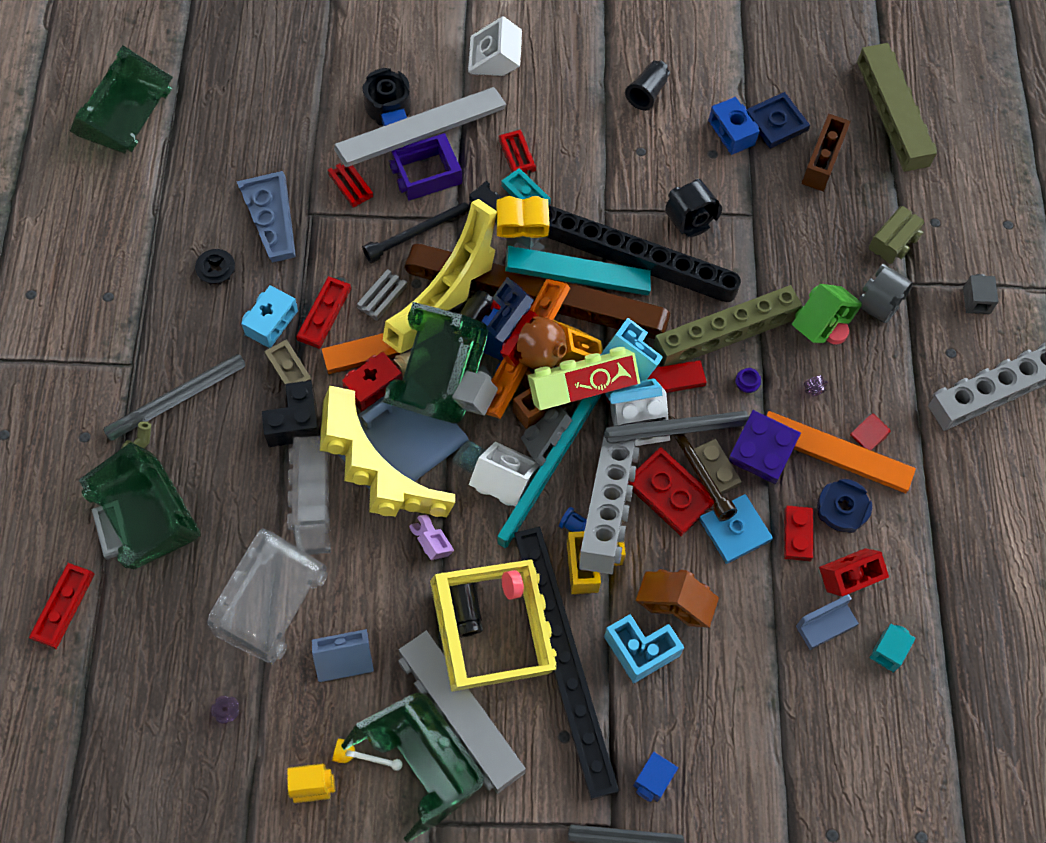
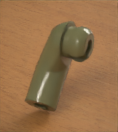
[122,422,152,457]

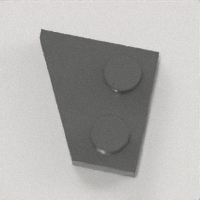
[520,405,572,466]

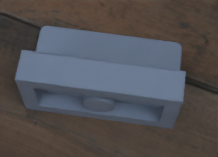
[796,594,859,650]
[312,629,374,682]

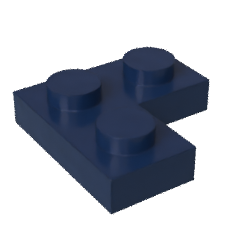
[486,277,534,343]

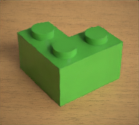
[791,284,862,343]

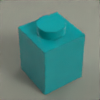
[869,624,916,673]

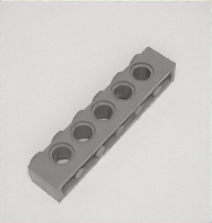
[928,342,1046,431]
[579,432,640,574]

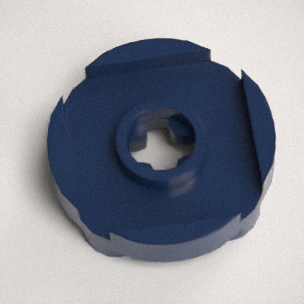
[817,479,872,533]

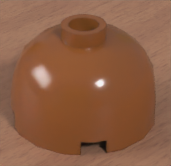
[517,316,567,369]

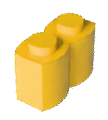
[496,196,549,238]
[287,764,335,803]

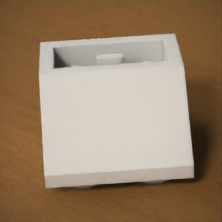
[610,382,670,446]

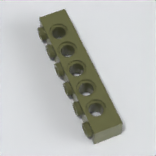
[653,285,802,367]

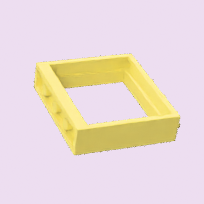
[430,559,557,692]

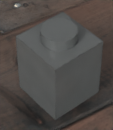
[963,274,999,314]

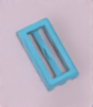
[605,378,663,404]

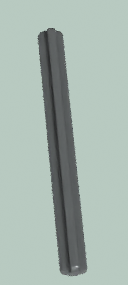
[103,354,246,441]
[604,411,749,443]

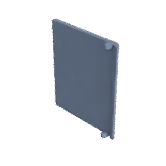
[338,376,469,490]

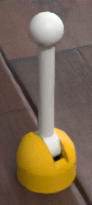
[332,738,403,771]

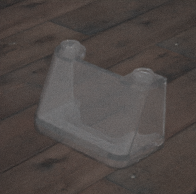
[207,528,328,665]

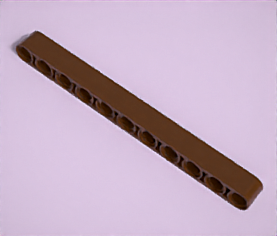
[404,244,670,339]

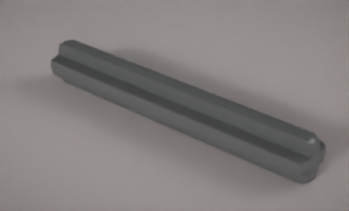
[568,825,684,843]

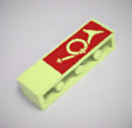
[528,347,640,410]

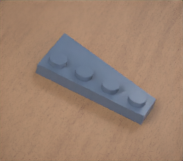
[237,171,296,263]

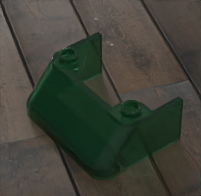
[341,693,484,843]

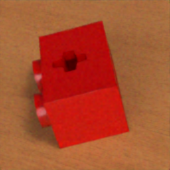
[342,352,403,412]
[819,548,889,597]

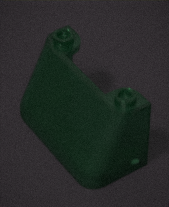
[70,45,173,154]
[383,302,488,423]
[79,442,201,570]

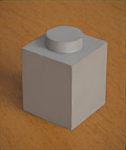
[452,371,498,416]

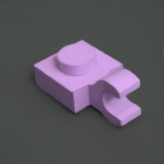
[410,515,454,560]

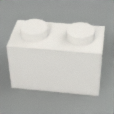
[468,16,522,76]
[469,442,540,506]

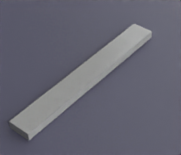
[334,87,506,168]

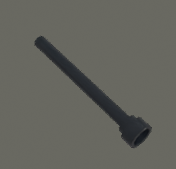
[362,202,469,264]

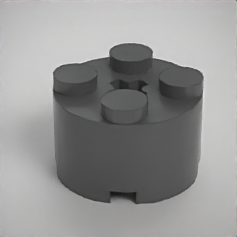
[858,263,913,323]

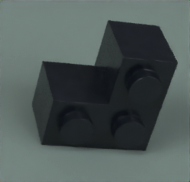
[262,380,320,447]

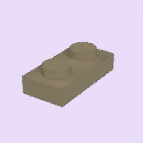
[264,339,312,388]
[694,439,742,494]

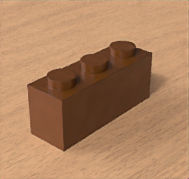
[801,113,851,192]

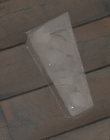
[287,436,331,555]

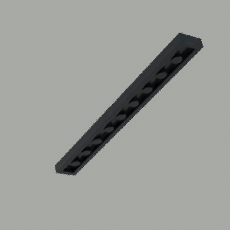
[514,526,619,800]

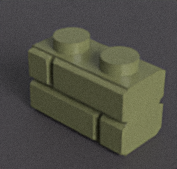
[869,206,925,264]

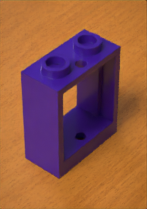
[389,133,462,201]

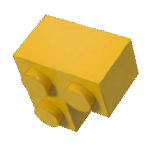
[567,531,626,594]

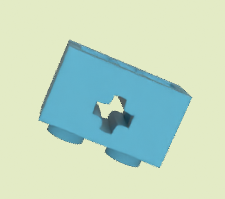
[241,285,298,348]

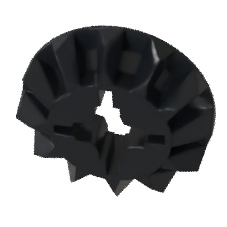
[195,249,235,286]

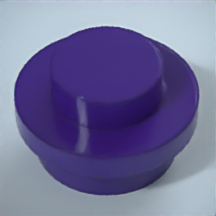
[735,368,761,393]

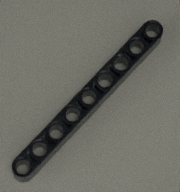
[546,205,741,302]

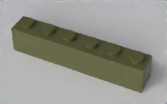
[857,43,937,172]

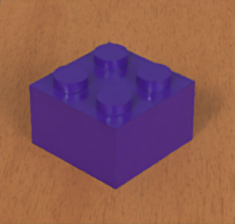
[729,410,801,484]

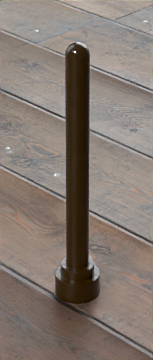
[668,416,737,522]

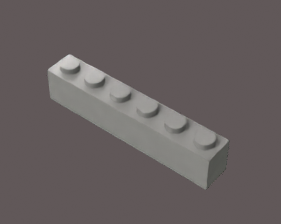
[398,630,526,794]

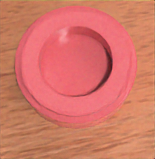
[826,323,849,345]
[502,570,524,600]

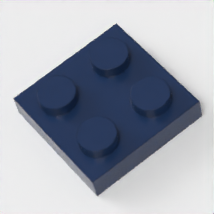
[746,92,810,148]

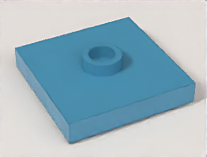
[699,494,773,564]

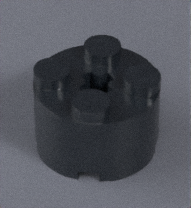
[362,68,411,125]
[665,179,722,237]

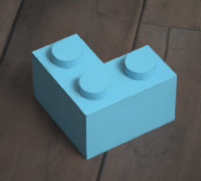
[600,318,663,381]
[604,614,684,684]

